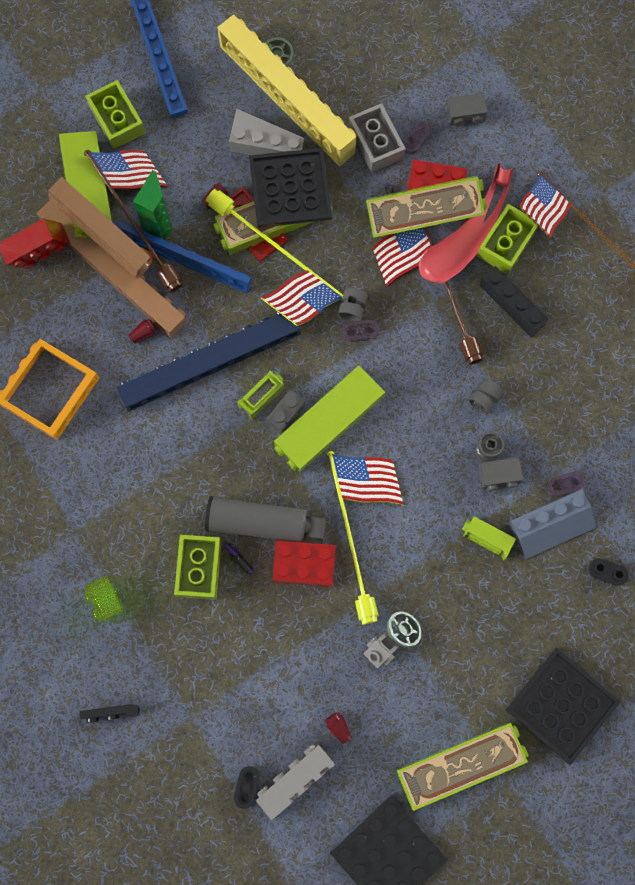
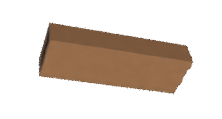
[48,177,150,277]

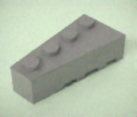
[229,109,305,155]
[256,744,335,820]

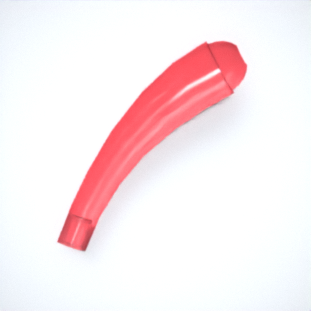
[419,163,513,283]

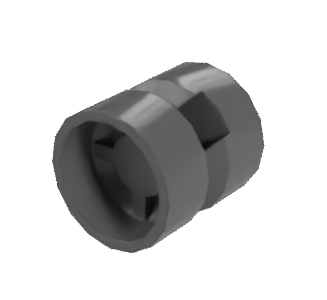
[338,288,368,322]
[468,378,504,415]
[476,432,504,462]

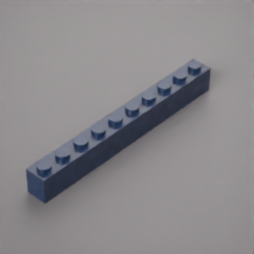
[116,312,301,412]

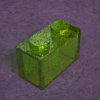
[84,575,126,623]

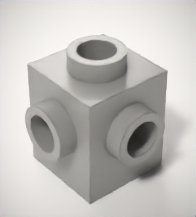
[364,632,400,668]

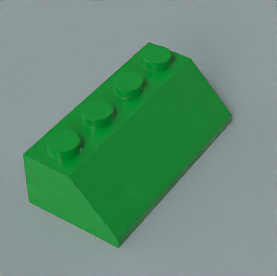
[133,170,173,240]

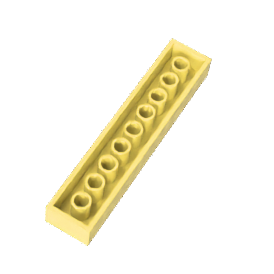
[217,14,356,167]

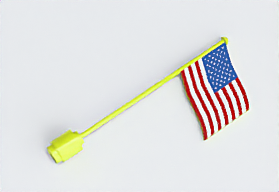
[206,189,343,326]
[327,451,404,625]

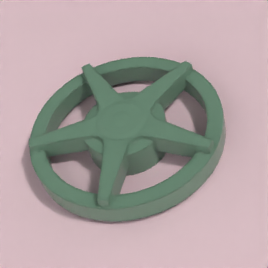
[265,37,294,67]
[387,611,422,648]

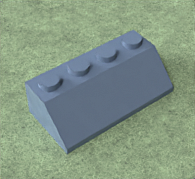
[508,489,596,560]

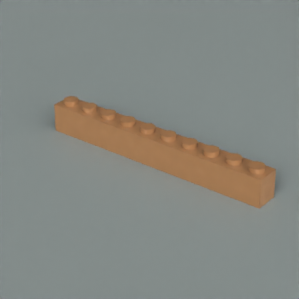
[36,201,187,338]

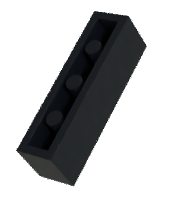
[479,266,548,338]

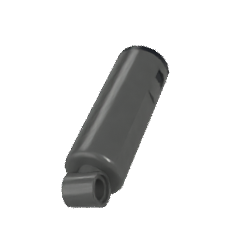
[205,496,326,542]

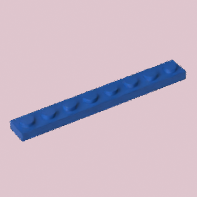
[130,0,188,118]
[114,220,251,293]

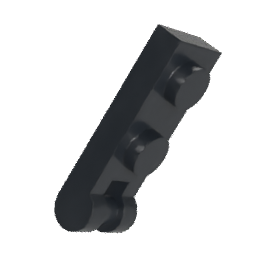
[80,704,140,723]

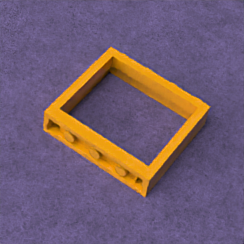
[0,339,100,440]

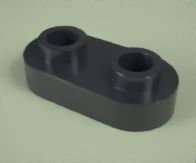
[588,558,629,586]
[234,766,260,809]

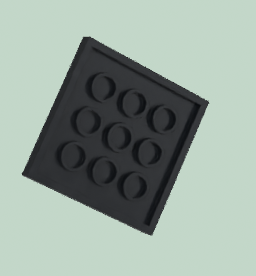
[249,148,332,228]
[505,648,621,765]
[330,795,448,885]

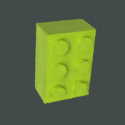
[85,80,146,150]
[477,204,538,275]
[174,535,222,600]

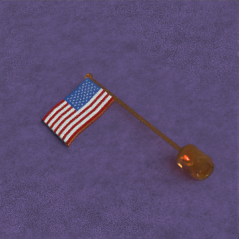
[519,171,635,280]

